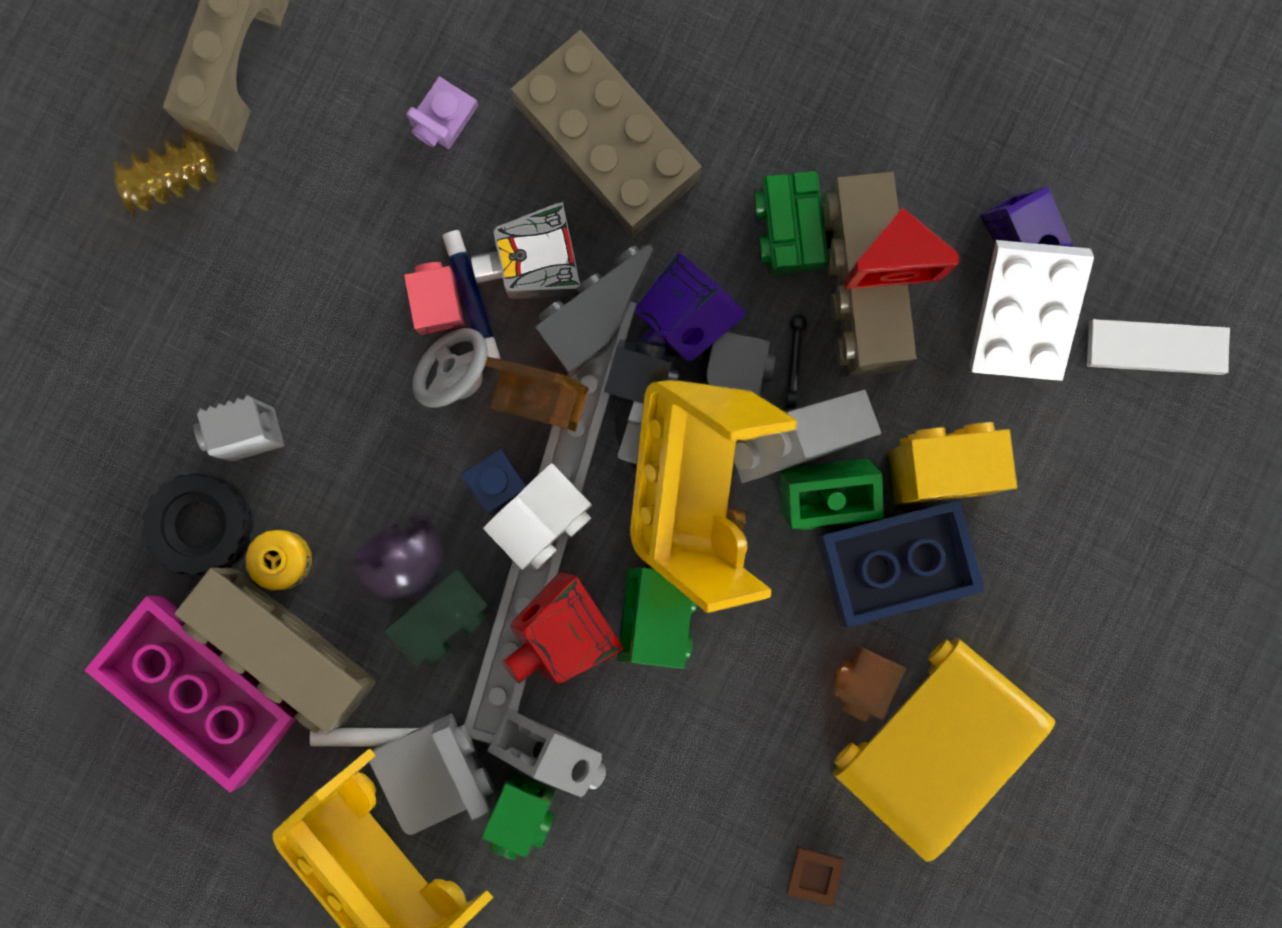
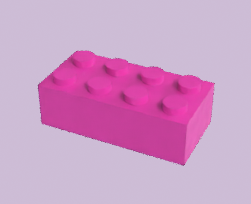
[84,595,298,793]

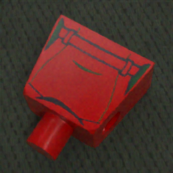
[502,572,624,684]

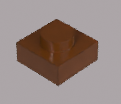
[786,845,845,907]

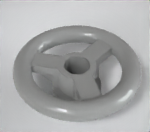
[412,328,488,408]

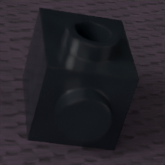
[604,339,679,404]

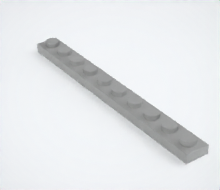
[464,302,636,744]

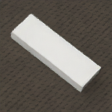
[1087,319,1230,375]

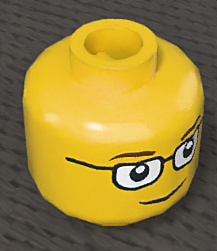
[245,530,312,590]

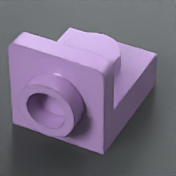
[406,76,479,149]

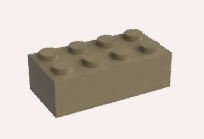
[511,29,702,238]
[822,171,917,377]
[175,568,378,734]

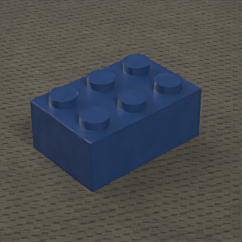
[817,500,985,628]

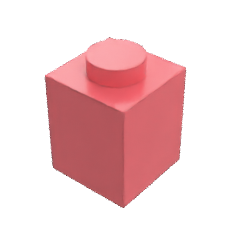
[404,262,465,336]

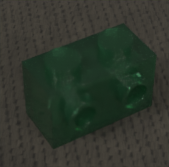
[384,567,490,667]

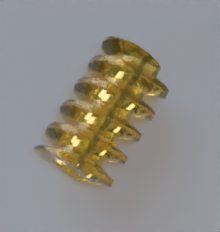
[113,132,219,217]

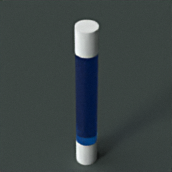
[442,230,501,365]

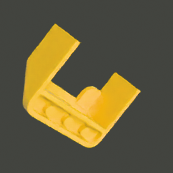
[630,380,797,613]
[272,749,493,928]

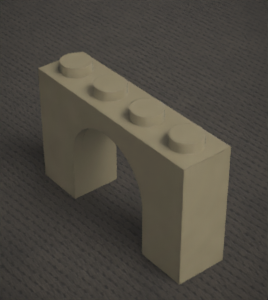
[163,0,290,152]

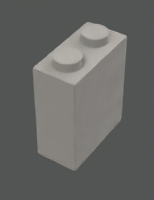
[734,389,882,483]

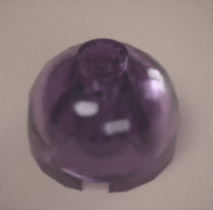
[348,514,445,602]

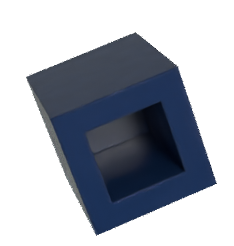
[461,449,527,516]

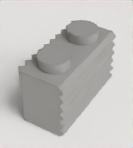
[194,395,284,462]

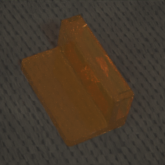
[485,356,589,432]

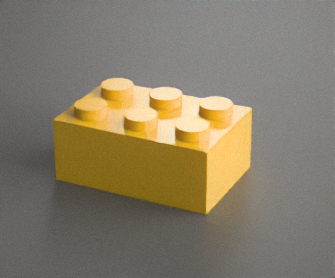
[888,422,1017,505]

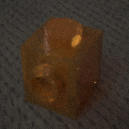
[832,646,906,722]

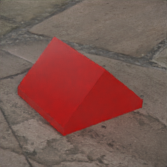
[844,208,959,290]

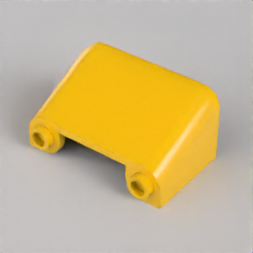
[832,638,1056,862]

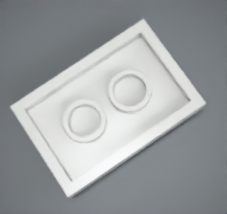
[969,240,1094,381]

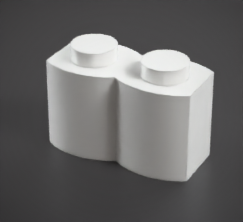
[483,463,592,570]

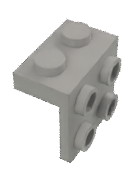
[370,713,495,835]

